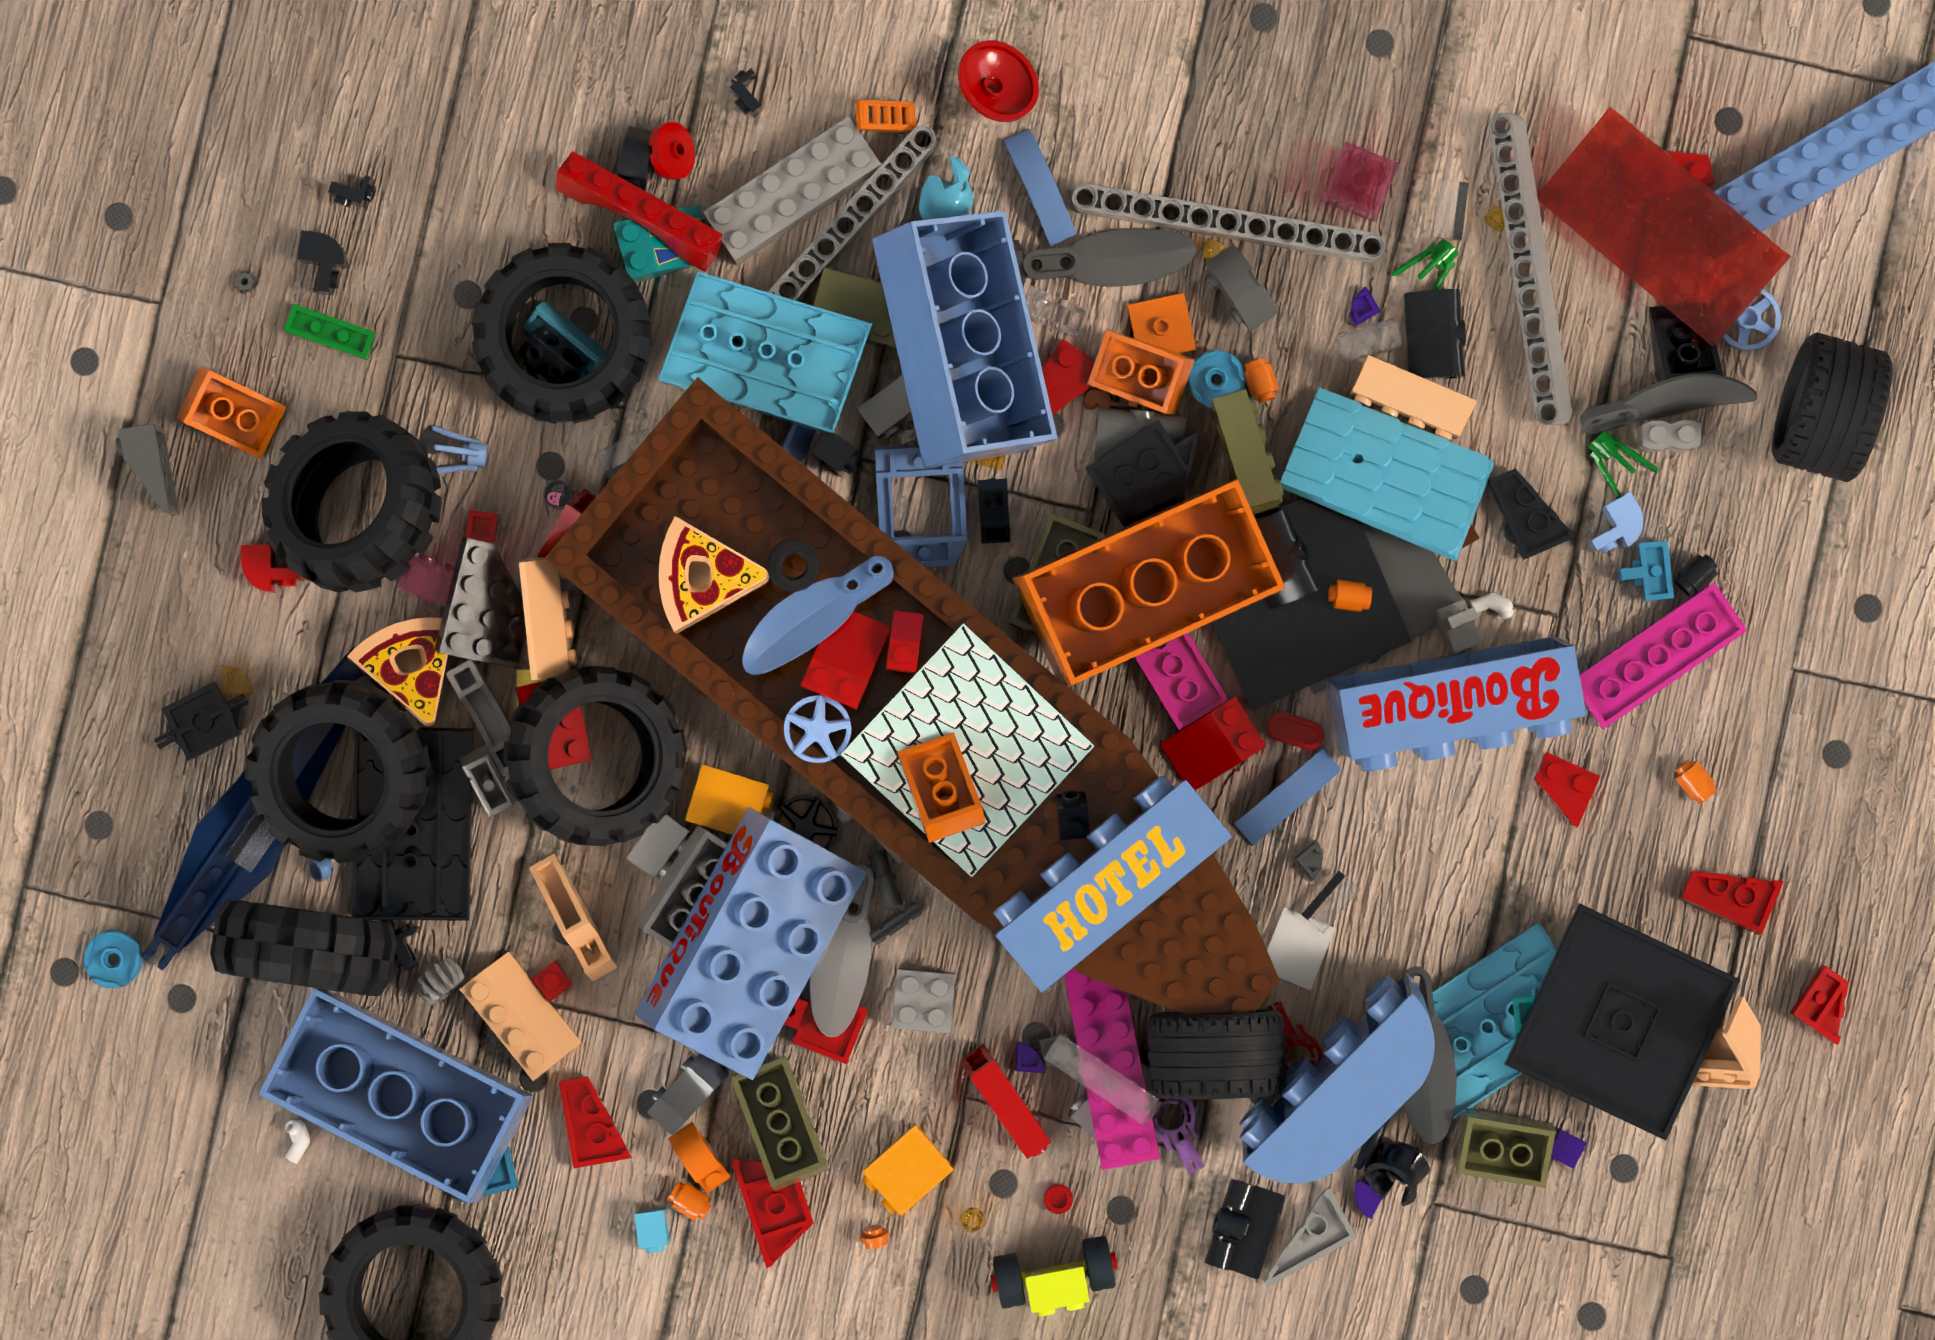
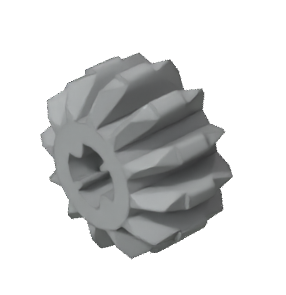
[414,958,466,1005]

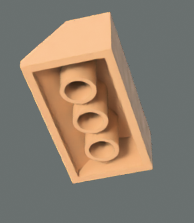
[1350,355,1477,441]
[519,557,577,680]
[459,952,582,1081]

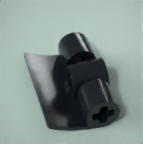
[1404,289,1466,379]
[1256,508,1321,609]
[1204,1178,1285,1279]

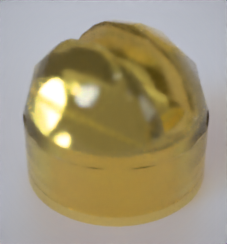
[1484,206,1505,232]
[1203,238,1227,261]
[961,1207,985,1233]

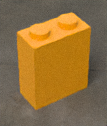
[685,764,774,835]
[862,1124,954,1216]

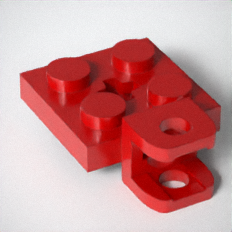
[784,997,868,1065]

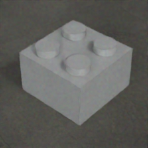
[892,969,956,1033]

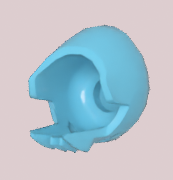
[919,155,974,220]

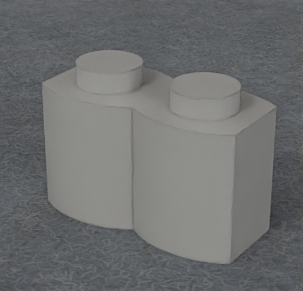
[1637,420,1701,453]

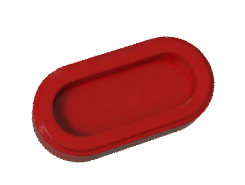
[1267,712,1324,750]

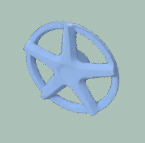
[1715,285,1781,350]
[784,695,851,763]

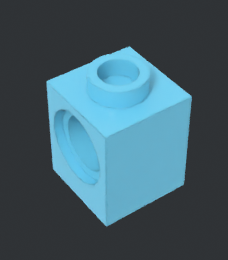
[634,1208,670,1253]

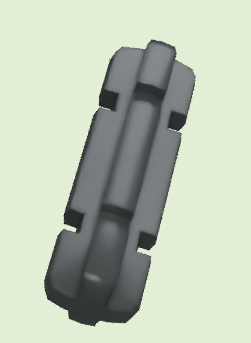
[869,902,922,945]

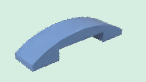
[1003,129,1077,247]
[1234,748,1341,846]

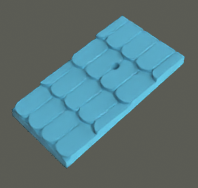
[657,271,872,434]
[1280,388,1494,562]
[1432,922,1557,1119]

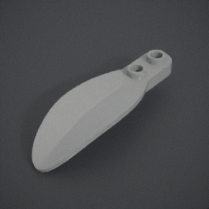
[810,864,874,1037]

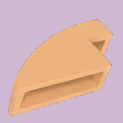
[529,853,618,982]

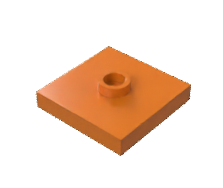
[1127,293,1196,354]

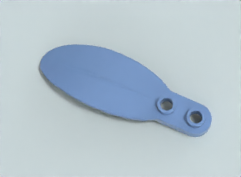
[742,556,894,675]

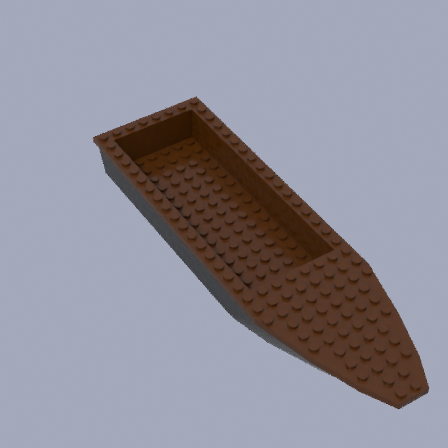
[544,377,1280,1015]

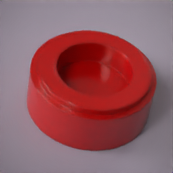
[1044,1184,1073,1214]

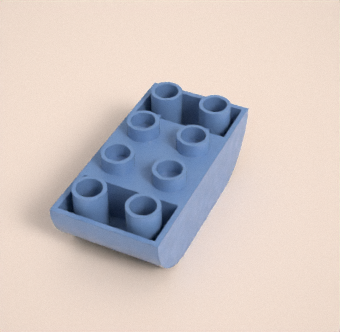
[1239,973,1435,1184]

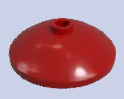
[957,40,1039,122]

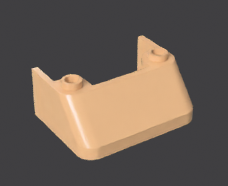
[1692,996,1761,1089]

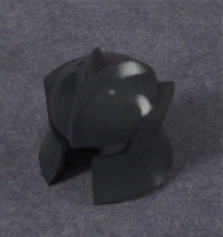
[1365,1141,1430,1206]

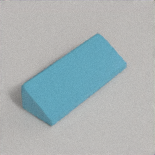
[522,301,608,378]

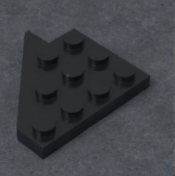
[1085,419,1198,527]
[434,536,527,669]

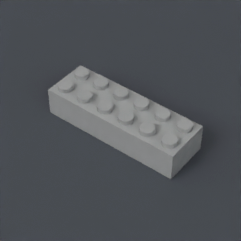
[703,116,881,265]

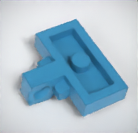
[1617,540,1674,602]

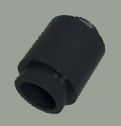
[1674,554,1718,597]

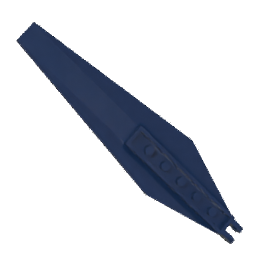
[142,646,370,971]

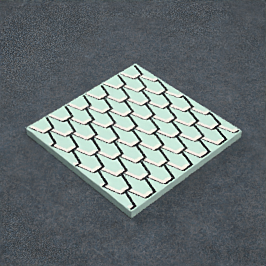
[840,623,1094,877]

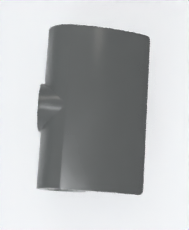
[1093,407,1186,462]

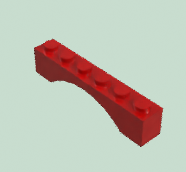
[556,151,723,273]

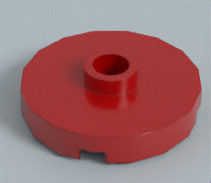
[649,121,695,180]

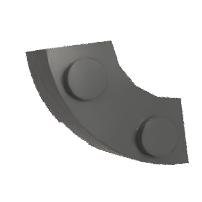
[1205,244,1279,331]
[647,1054,729,1136]

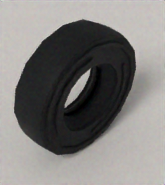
[767,539,821,593]

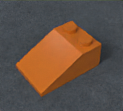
[1087,329,1195,414]
[176,365,286,459]
[897,732,986,843]

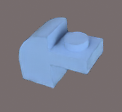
[1587,492,1643,554]

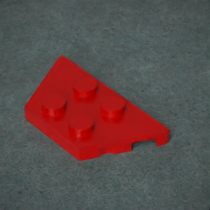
[731,1158,814,1268]

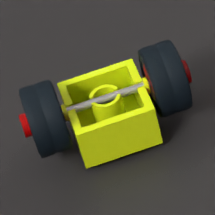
[990,1236,1118,1316]

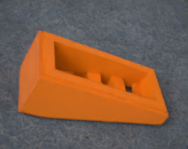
[856,100,916,134]

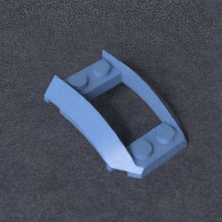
[874,445,968,567]

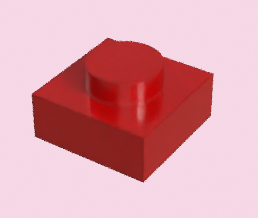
[465,510,499,543]
[532,961,573,1002]

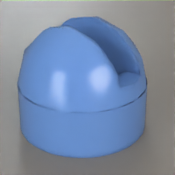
[308,858,333,882]

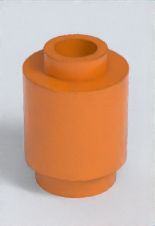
[1244,358,1280,403]
[1328,579,1372,612]
[1674,759,1717,804]
[667,1181,712,1222]

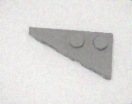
[1263,1187,1357,1287]

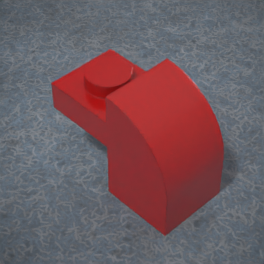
[241,545,304,593]

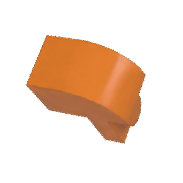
[668,1122,731,1193]

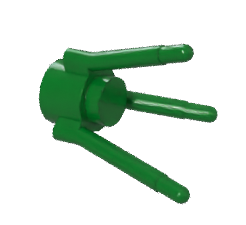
[1392,239,1459,290]
[1588,431,1659,498]

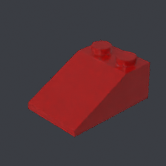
[801,611,892,710]
[1159,697,1266,791]

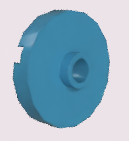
[1187,350,1245,408]
[83,930,143,988]

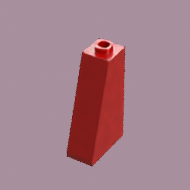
[960,1044,1051,1159]

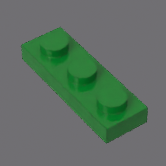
[283,304,377,360]

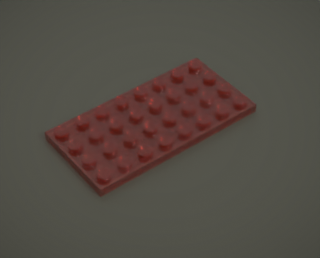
[1537,107,1791,347]

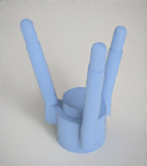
[431,426,488,474]

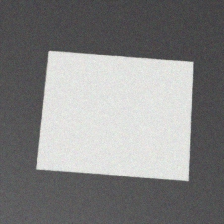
[1267,908,1335,990]

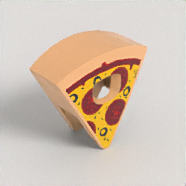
[659,516,769,634]
[347,617,449,727]

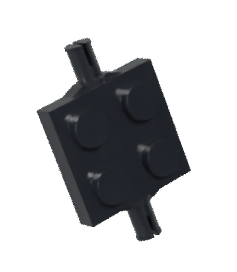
[154,682,249,761]

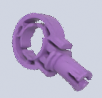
[1150,1097,1205,1175]

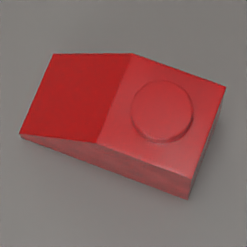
[886,611,924,674]

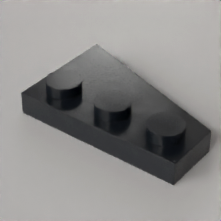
[1488,468,1577,561]

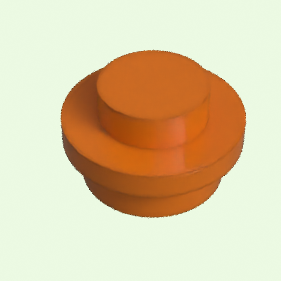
[860,1225,889,1249]

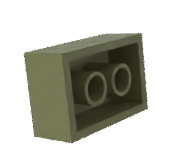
[1455,1108,1556,1188]

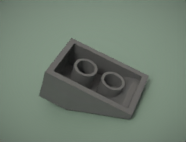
[116,423,180,516]

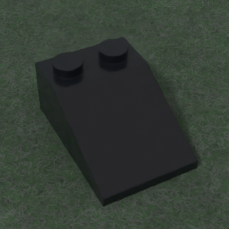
[1649,302,1723,382]

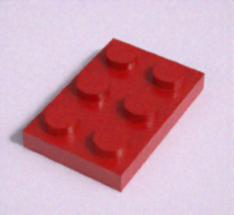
[515,681,592,770]

